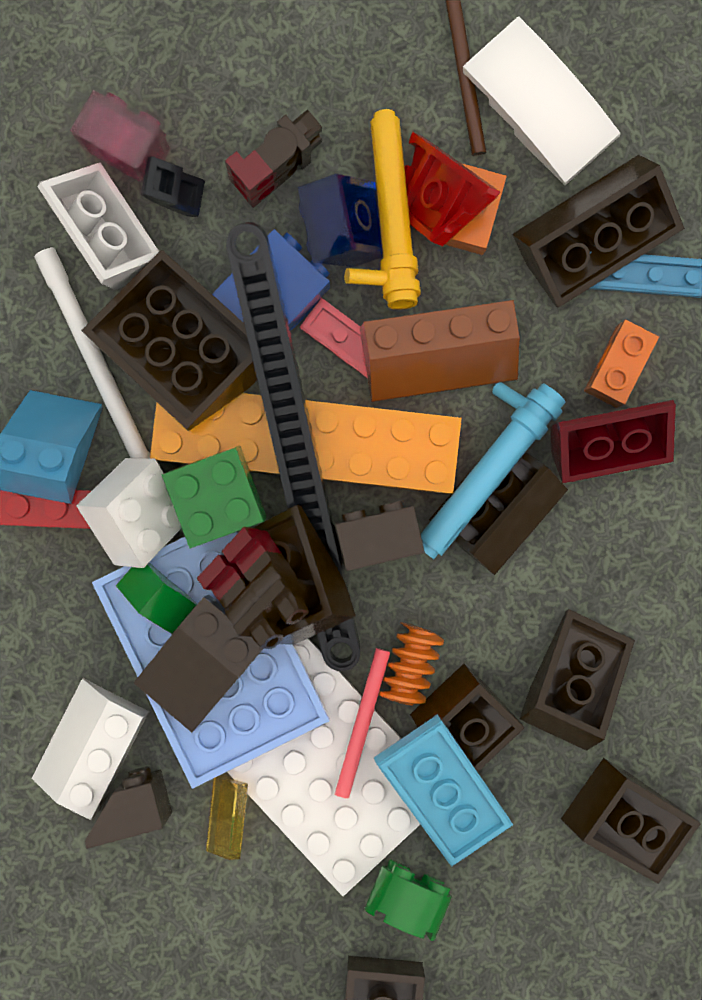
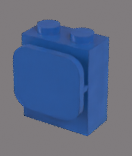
[212,229,330,331]

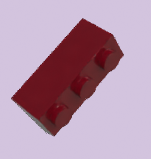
[550,400,676,483]

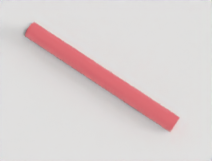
[335,648,390,799]

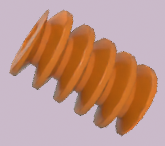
[379,622,444,706]

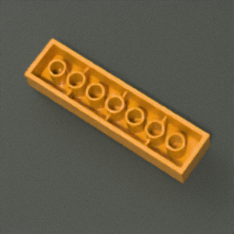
[150,393,462,494]

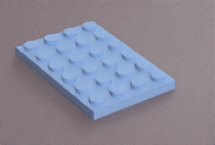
[92,531,330,789]

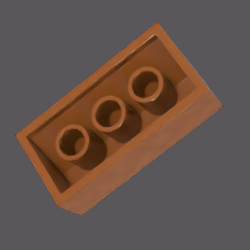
[360,300,520,402]

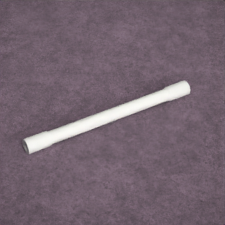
[34,247,150,459]

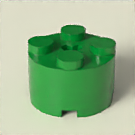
[364,859,452,941]

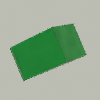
[116,563,197,634]

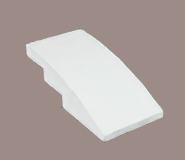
[463,16,620,185]

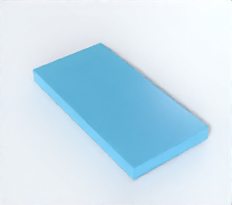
[374,714,513,867]

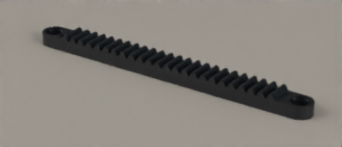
[226,222,360,671]

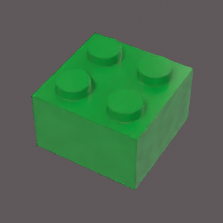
[162,445,267,549]

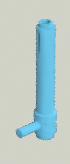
[420,382,566,559]

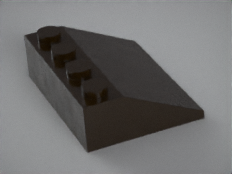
[81,249,257,431]

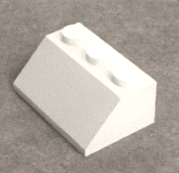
[37,162,159,290]
[32,678,149,820]

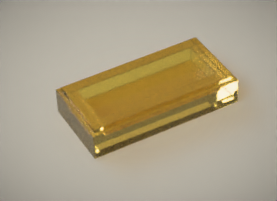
[206,776,248,860]

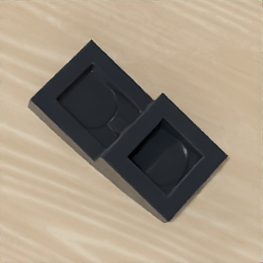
[141,156,205,217]

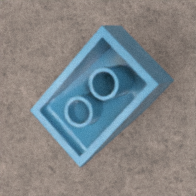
[0,390,103,504]

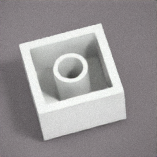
[77,458,182,568]

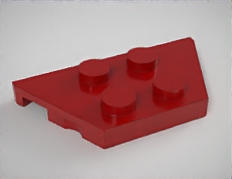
[404,132,500,246]

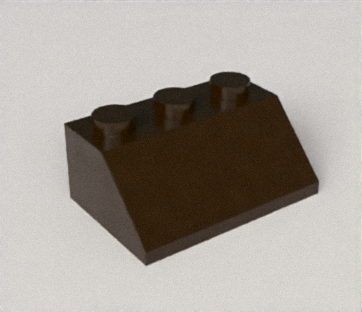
[429,452,568,575]

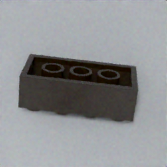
[512,155,685,308]

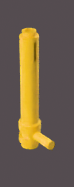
[344,109,421,310]

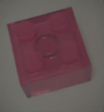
[70,90,170,184]

